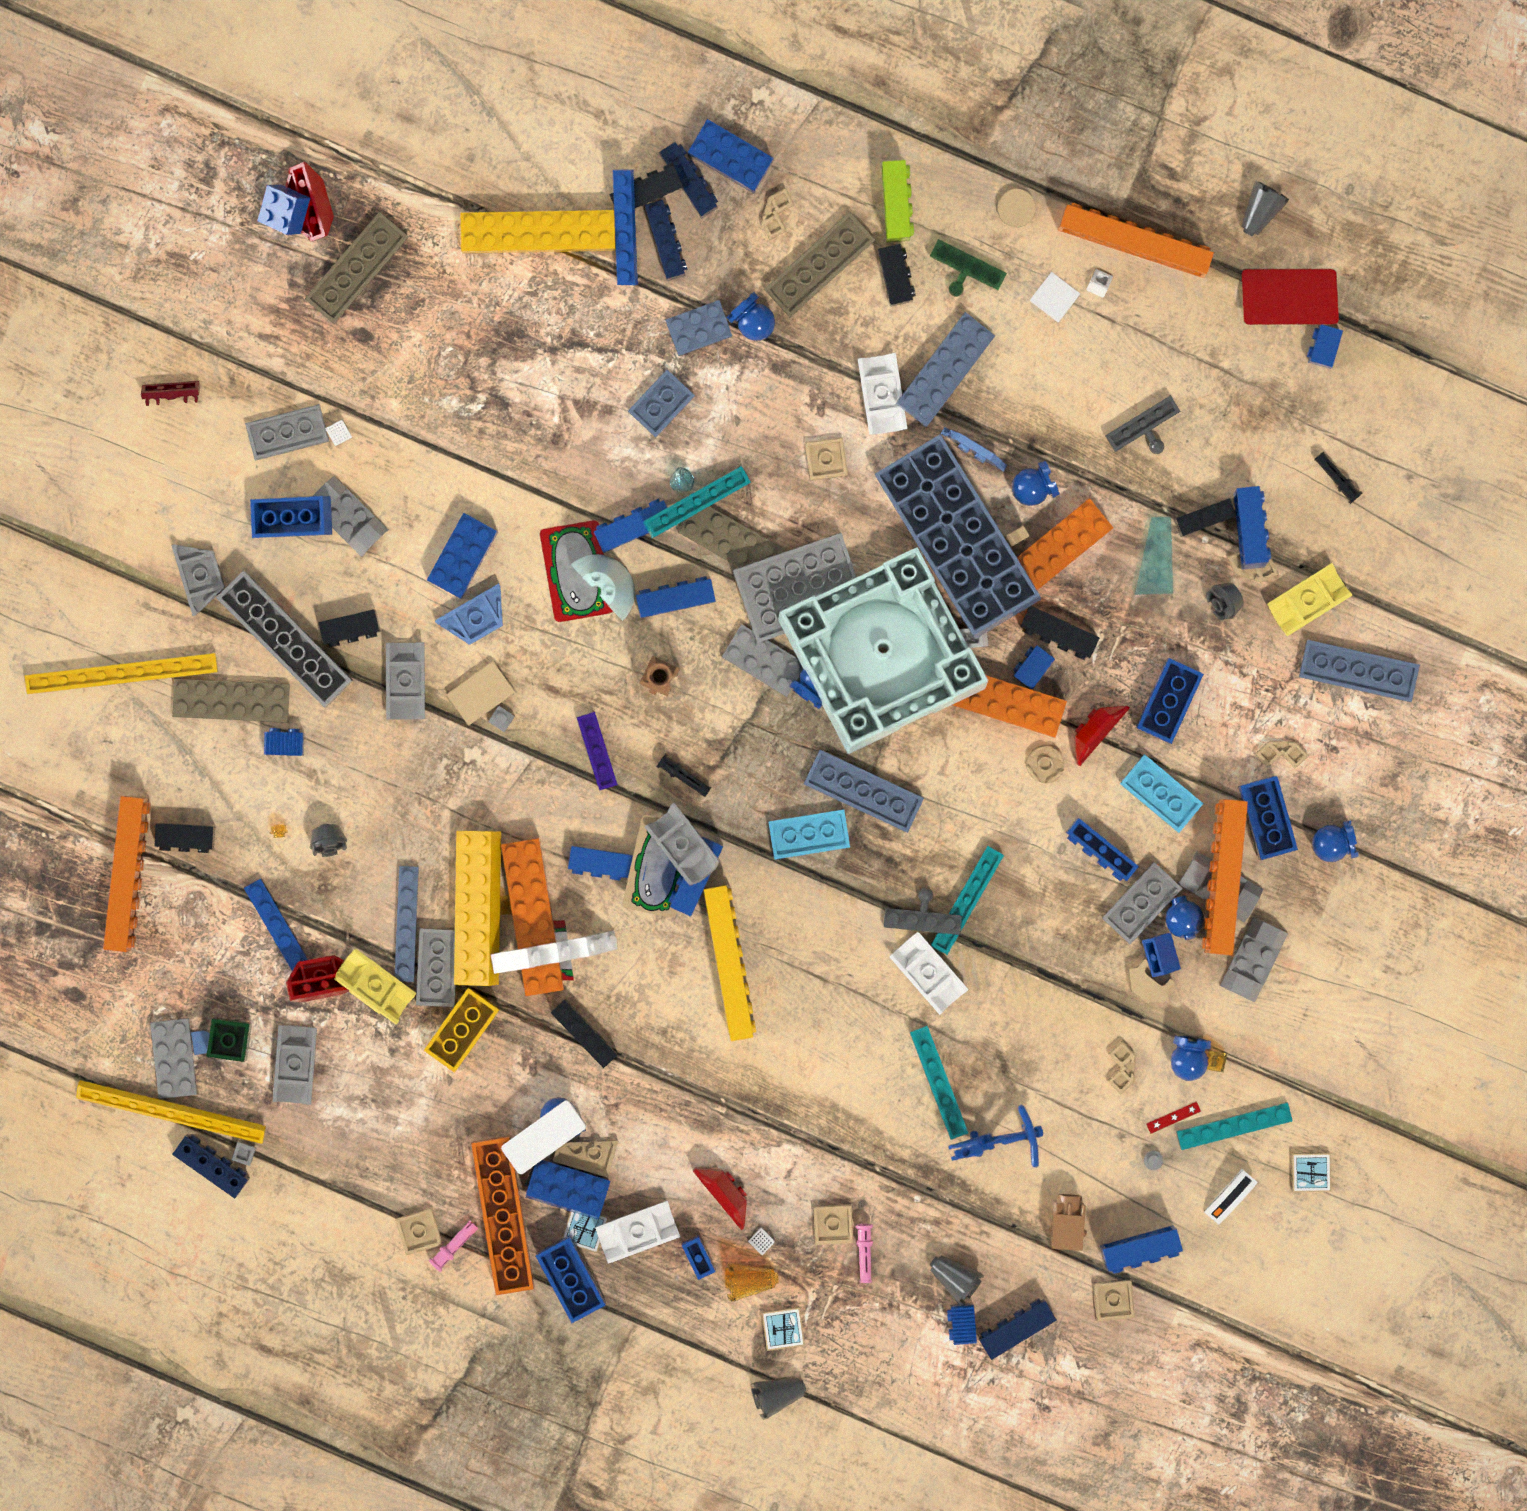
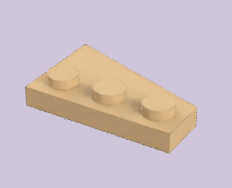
[552,1141,618,1178]

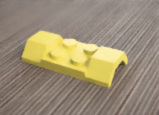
[1267,563,1352,636]
[335,949,417,1024]

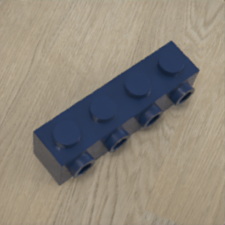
[659,142,718,219]
[645,200,688,281]
[172,1134,250,1199]
[979,1298,1057,1360]

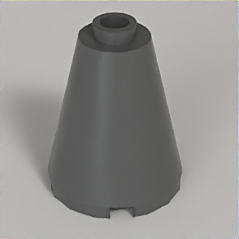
[1241,181,1289,237]
[930,1255,984,1306]
[751,1378,806,1420]

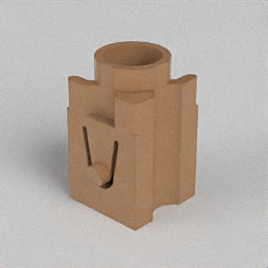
[639,656,680,697]
[1050,1194,1087,1251]

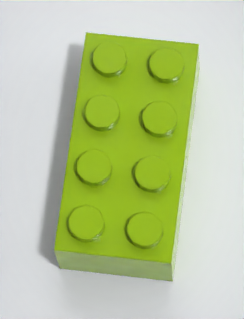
[881,160,914,243]

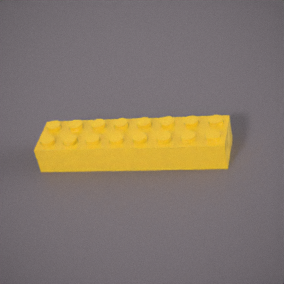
[460,210,616,254]
[454,830,501,986]
[704,884,757,1041]

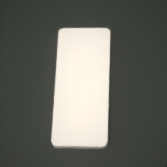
[501,1100,586,1174]

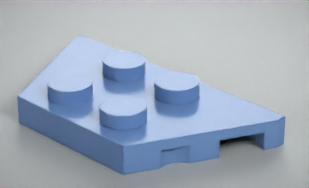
[941,427,1007,472]
[435,583,503,645]

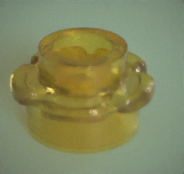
[269,825,288,838]

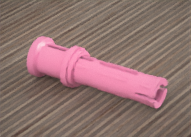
[428,1221,479,1272]
[856,1224,873,1283]

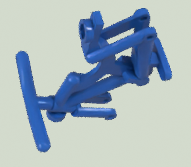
[948,1105,1043,1168]

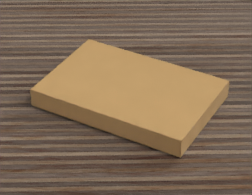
[446,661,515,726]

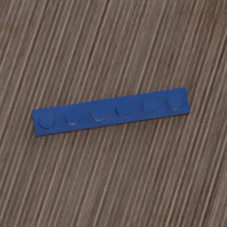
[613,169,638,286]
[244,878,308,971]

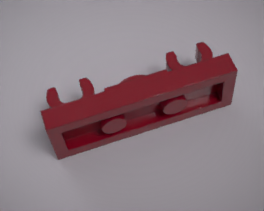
[141,381,200,406]

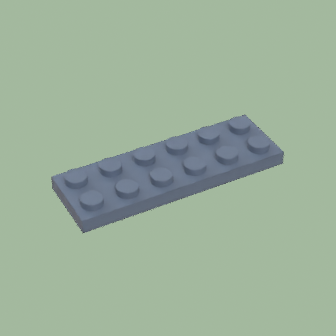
[896,312,995,427]
[1299,640,1420,702]
[804,750,924,833]

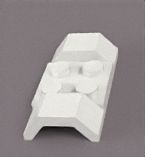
[858,353,907,435]
[889,932,969,1015]
[595,1201,680,1264]

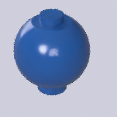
[1166,896,1204,940]

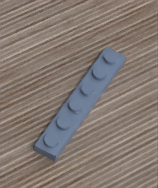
[395,866,419,982]

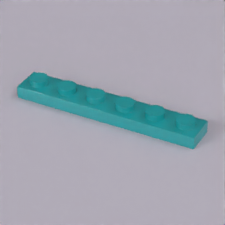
[643,466,751,539]
[931,846,1004,955]
[910,1025,968,1140]
[1176,1102,1293,1150]

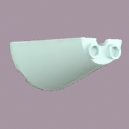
[571,554,635,621]

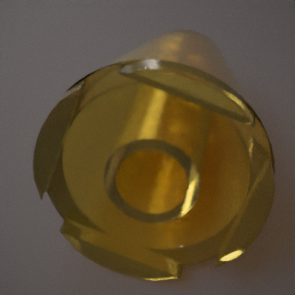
[725,1263,779,1302]

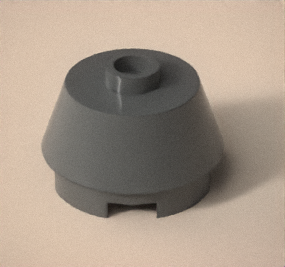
[1206,583,1244,620]
[310,824,347,857]

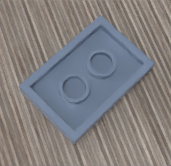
[665,300,733,356]
[628,370,695,438]

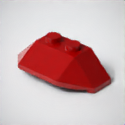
[286,162,334,242]
[1074,706,1130,766]
[286,955,350,1002]
[693,1167,747,1231]

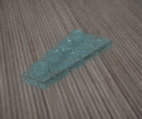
[1134,517,1173,595]

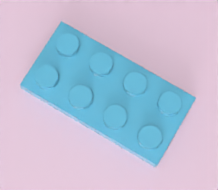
[1120,754,1204,833]
[768,810,850,860]

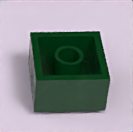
[206,1017,252,1062]

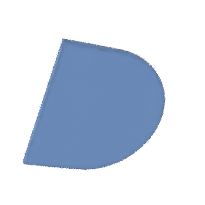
[191,1031,209,1055]

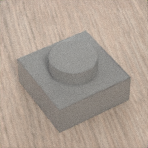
[488,706,515,732]
[232,1141,256,1166]

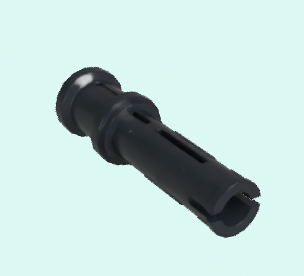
[1314,451,1363,504]
[656,753,712,797]

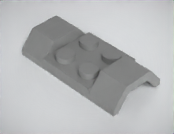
[312,476,388,557]
[386,642,425,720]
[645,803,720,885]
[1178,851,1263,922]
[1220,917,1288,1002]
[273,1025,317,1105]

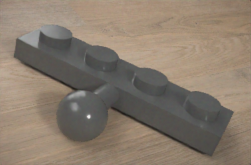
[1105,395,1181,454]
[884,887,962,935]

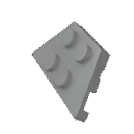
[171,544,225,616]

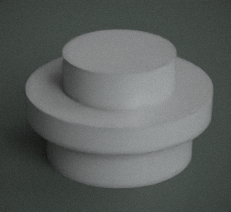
[1144,1151,1163,1170]

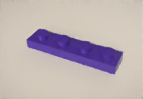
[577,712,618,791]

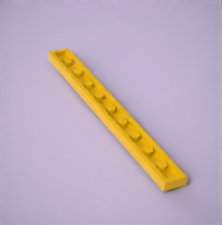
[24,653,218,694]
[76,1080,266,1144]

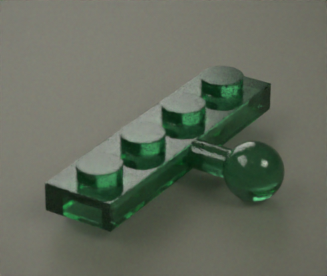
[930,239,1007,297]

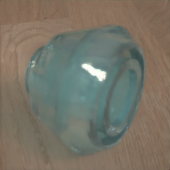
[670,467,694,492]

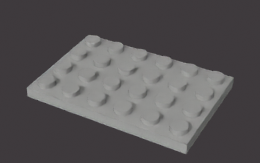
[732,532,856,643]

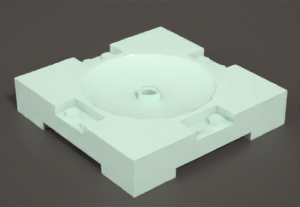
[778,547,988,754]

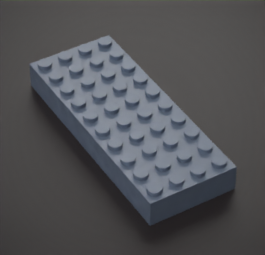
[875,434,1041,639]

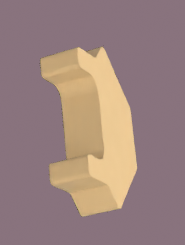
[1004,525,1030,548]
[1128,959,1175,1003]

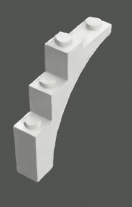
[491,931,618,973]

